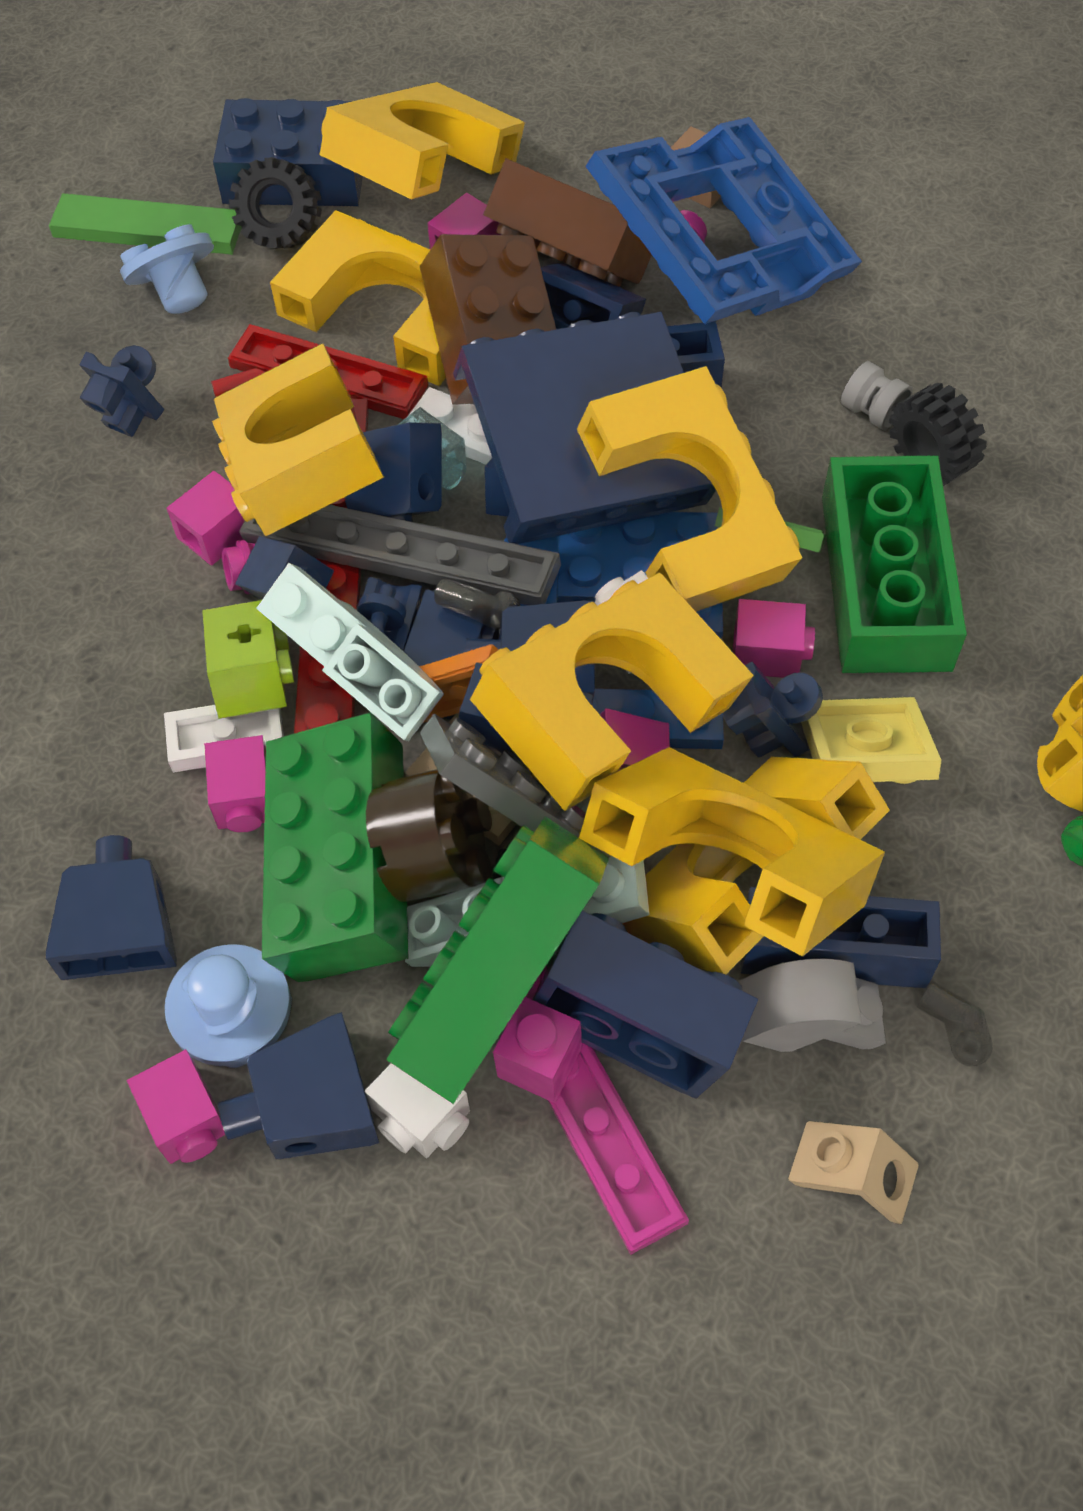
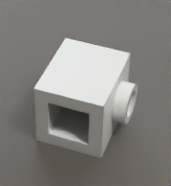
[365,1063,470,1159]

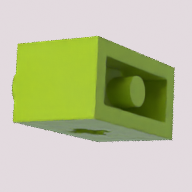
[203,600,294,719]

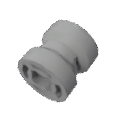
[841,361,913,431]

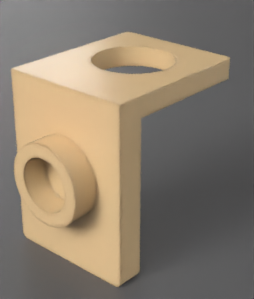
[788,1121,919,1224]

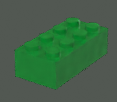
[822,456,967,673]
[262,712,409,982]
[386,816,609,1104]

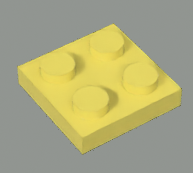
[801,697,941,784]

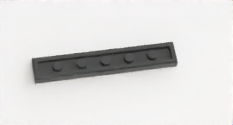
[239,505,561,605]

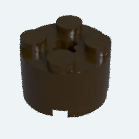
[366,769,492,902]

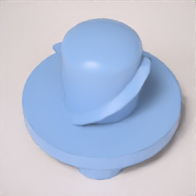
[120,224,214,314]
[165,944,292,1068]

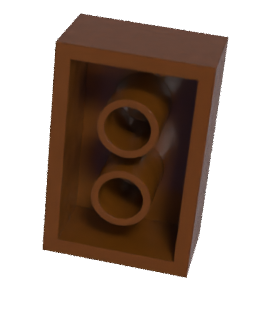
[483,158,652,287]
[419,234,556,405]

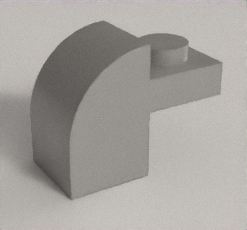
[738,959,886,1052]

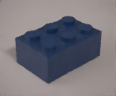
[213,98,363,206]
[532,910,758,1099]

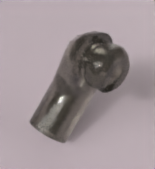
[434,578,521,630]

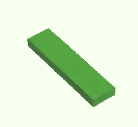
[49,193,242,255]

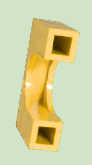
[320,82,525,200]
[270,210,446,386]
[212,344,384,537]
[577,366,802,612]
[470,573,754,811]
[579,747,885,956]
[622,756,890,975]

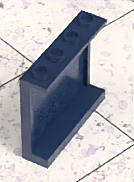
[453,312,716,544]

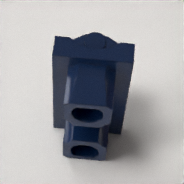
[79,345,165,437]
[357,577,423,652]
[723,662,823,758]

